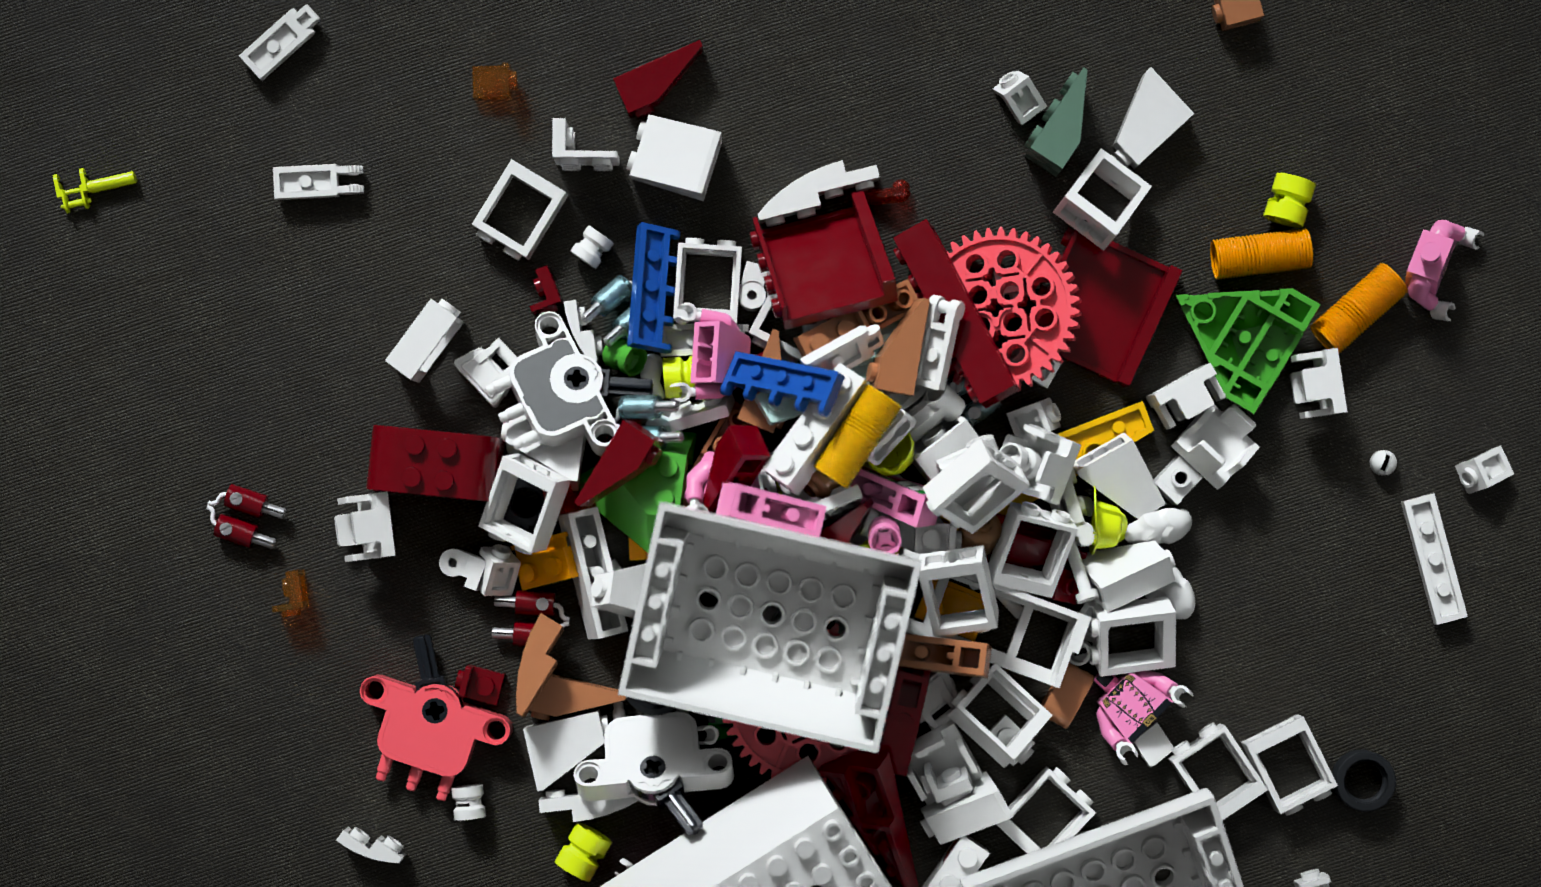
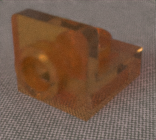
[472,63,518,100]
[272,569,310,617]

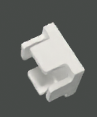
[1290,348,1347,419]
[1145,363,1226,430]
[1171,404,1260,490]
[1002,423,1081,506]
[334,491,396,562]
[907,720,984,807]

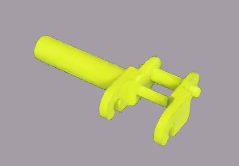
[53,168,137,214]

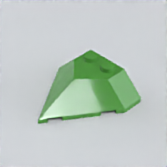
[1176,288,1321,414]
[574,431,697,553]

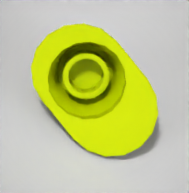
[1089,486,1128,555]

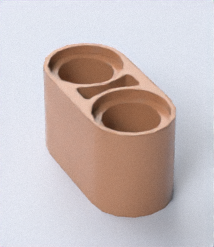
[1041,662,1095,729]

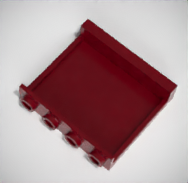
[749,190,898,330]
[1028,227,1183,388]

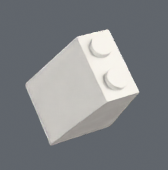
[626,115,722,201]
[912,415,996,507]

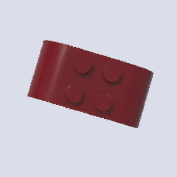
[366,425,505,501]

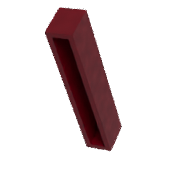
[893,219,1020,408]

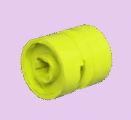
[1263,173,1316,228]
[663,356,695,399]
[554,822,612,882]

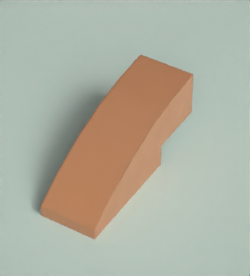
[516,613,564,718]

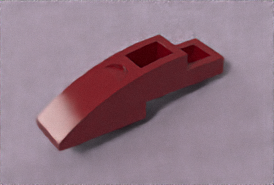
[879,666,931,777]

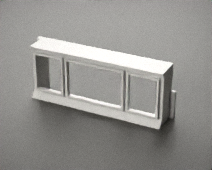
[899,548,1092,688]

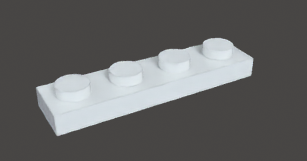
[1401,493,1468,625]

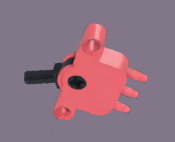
[360,634,513,801]

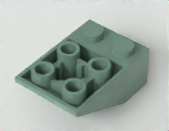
[1024,67,1087,177]

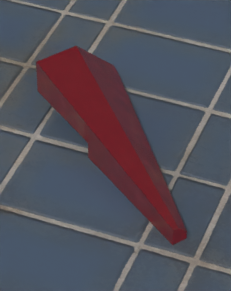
[818,750,919,887]

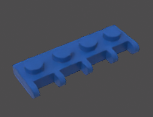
[627,222,681,354]
[720,351,845,417]

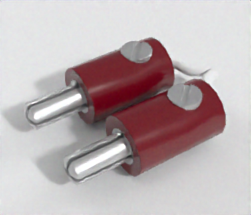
[206,484,286,549]
[492,590,569,647]

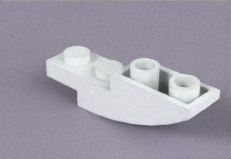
[758,160,880,227]
[538,789,638,822]

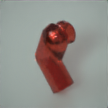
[864,180,911,206]

